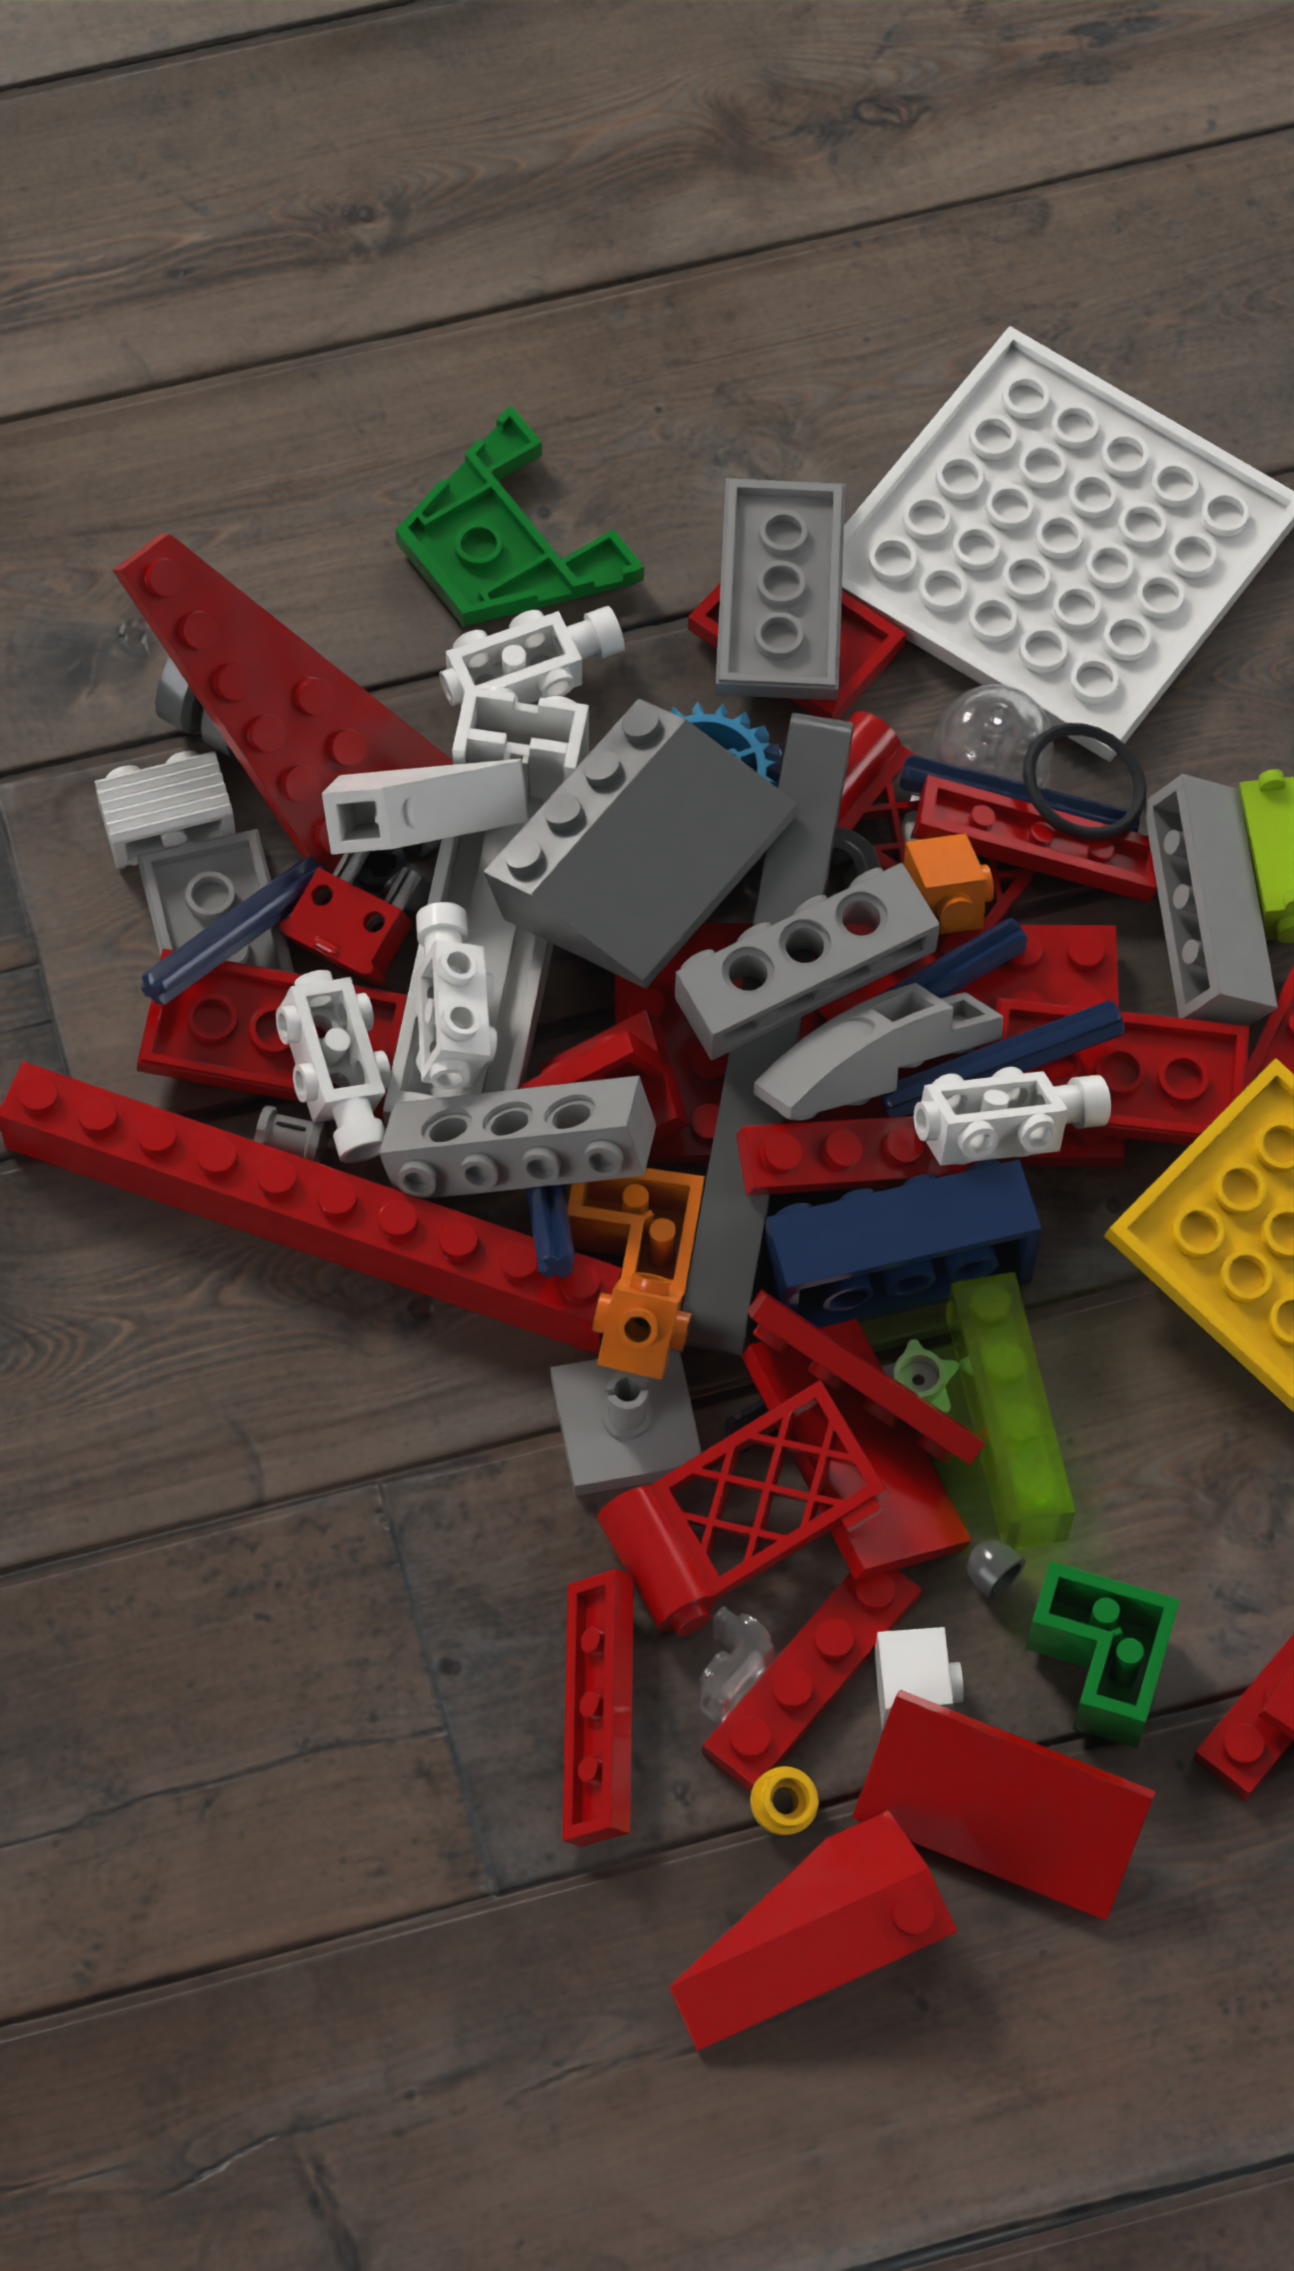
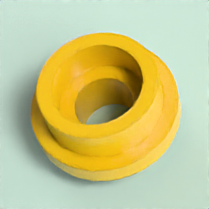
[750,1766,819,1836]

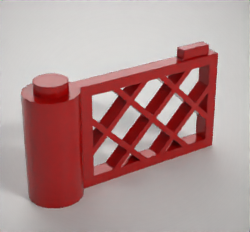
[837,711,1039,925]
[596,1380,889,1637]

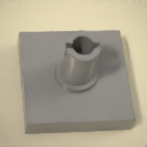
[550,1350,702,1496]

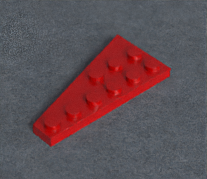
[112,533,453,873]

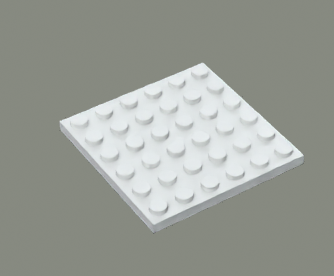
[842,326,1294,762]

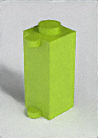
[1238,769,1294,943]

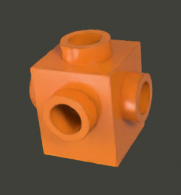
[592,1272,692,1380]

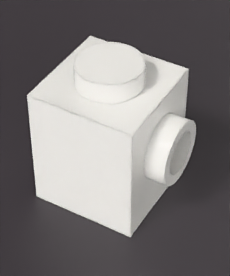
[874,1627,963,1731]

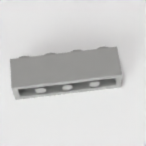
[1144,774,1278,1027]

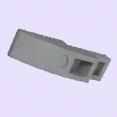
[754,983,1003,1120]

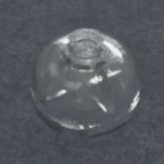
[932,684,1054,788]

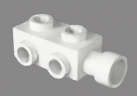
[439,606,625,707]
[413,902,497,1089]
[276,970,391,1163]
[914,1067,1111,1166]

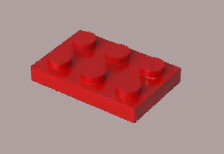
[688,582,906,720]

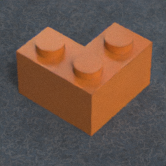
[567,1168,705,1320]

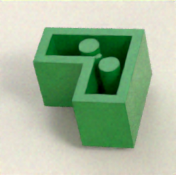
[1025,1561,1180,1749]

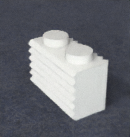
[94,750,236,869]

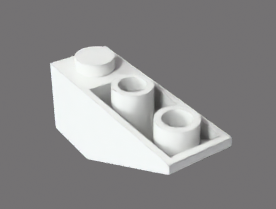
[322,759,530,854]

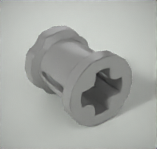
[254,1105,330,1164]

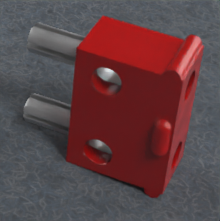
[279,851,422,988]

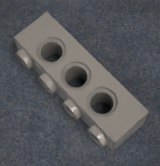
[675,863,940,1061]
[379,1076,656,1199]

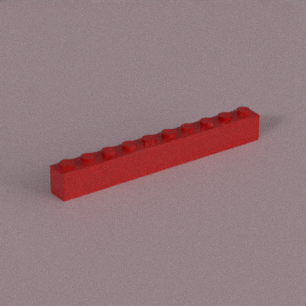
[0,1061,622,1355]

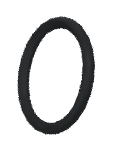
[1023,723,1147,840]

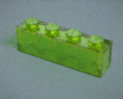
[946,1272,1075,1550]

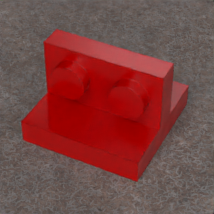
[519,1010,689,1144]

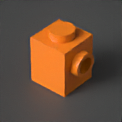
[904,833,994,935]

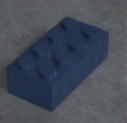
[763,1159,1042,1328]

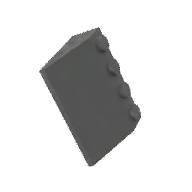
[483,698,800,989]

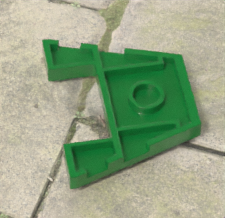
[395,406,645,627]

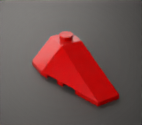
[668,1810,958,2051]

